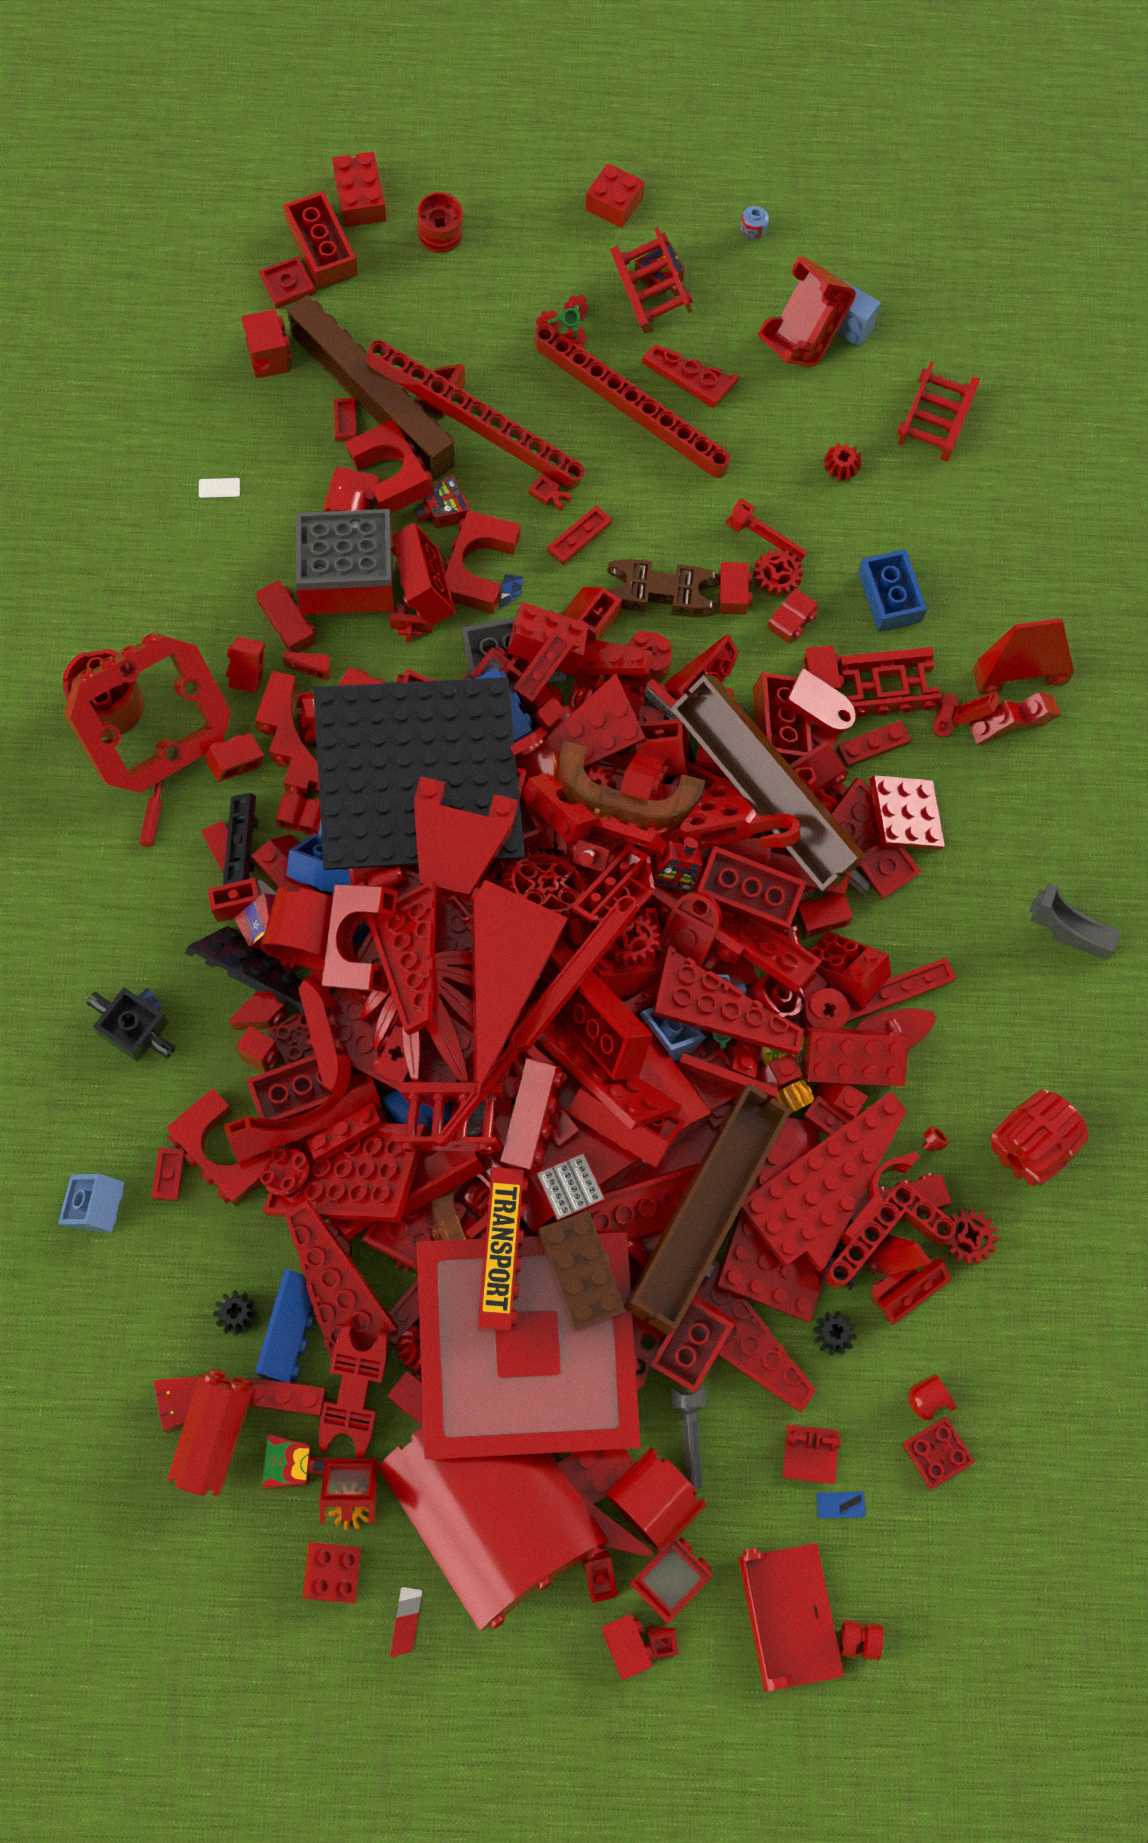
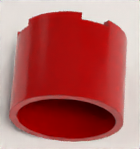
[62,648,144,738]
[260,887,333,969]
[605,1447,707,1554]

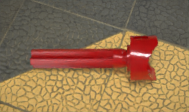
[725,498,808,562]

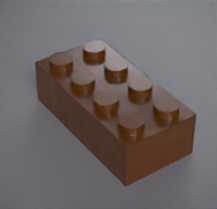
[537,1211,626,1333]

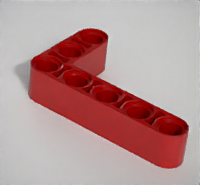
[825,1184,956,1289]

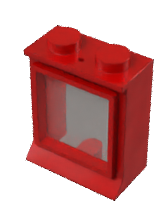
[319,1458,378,1524]
[628,1537,713,1625]

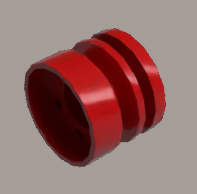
[417,192,463,253]

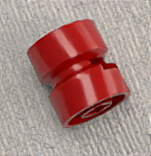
[840,1620,883,1661]

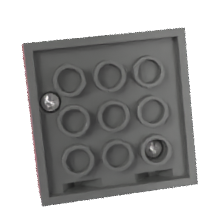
[296,509,394,615]

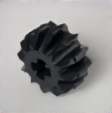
[213,1290,258,1336]
[812,1311,857,1356]

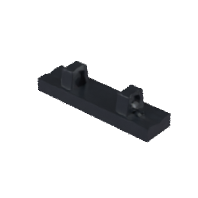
[223,792,259,885]

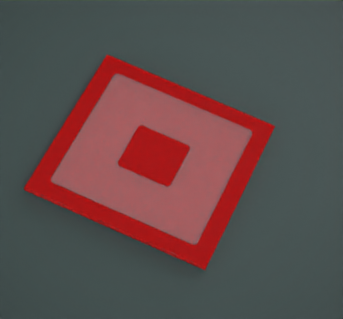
[417,1232,640,1460]

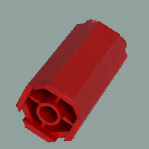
[167,1368,253,1496]

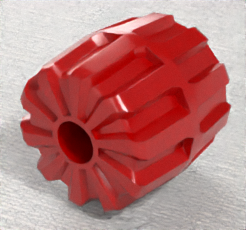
[990,1089,1089,1187]

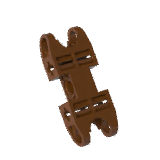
[607,559,719,617]

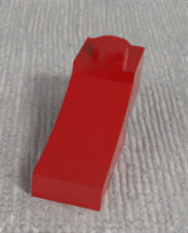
[728,1054,803,1107]

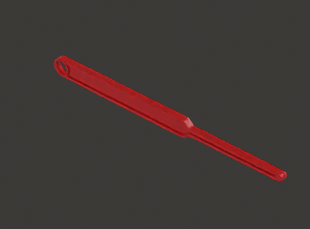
[435,895,639,1148]

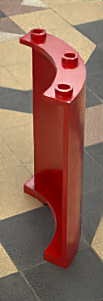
[378,1426,609,1631]

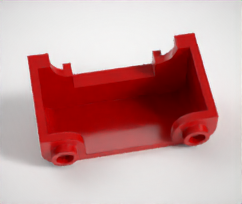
[757,256,856,367]

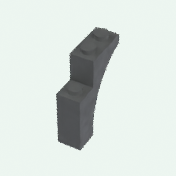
[1029,883,1120,960]

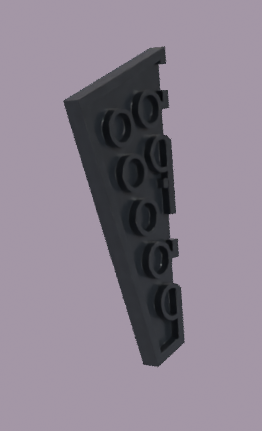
[185,926,305,1015]

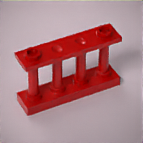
[610,226,694,334]
[897,361,980,462]
[393,1082,508,1154]

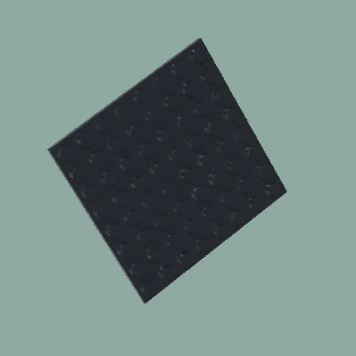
[313,677,525,870]

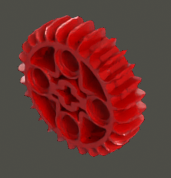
[500,850,589,930]

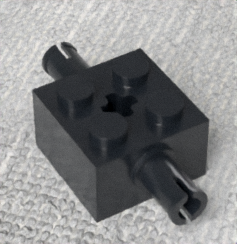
[87,987,176,1062]

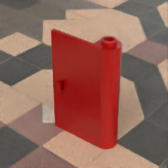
[738,1543,844,1692]

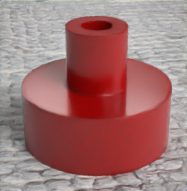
[922,1125,949,1152]

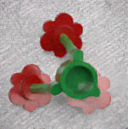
[536,295,589,348]

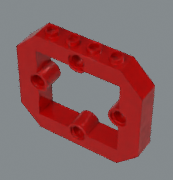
[64,633,231,793]

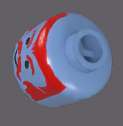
[740,206,769,240]

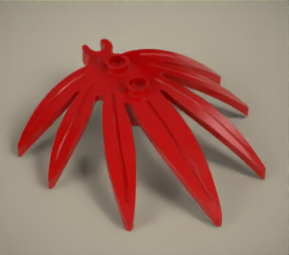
[360,951,504,1083]

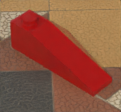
[664,634,739,699]
[251,834,326,895]

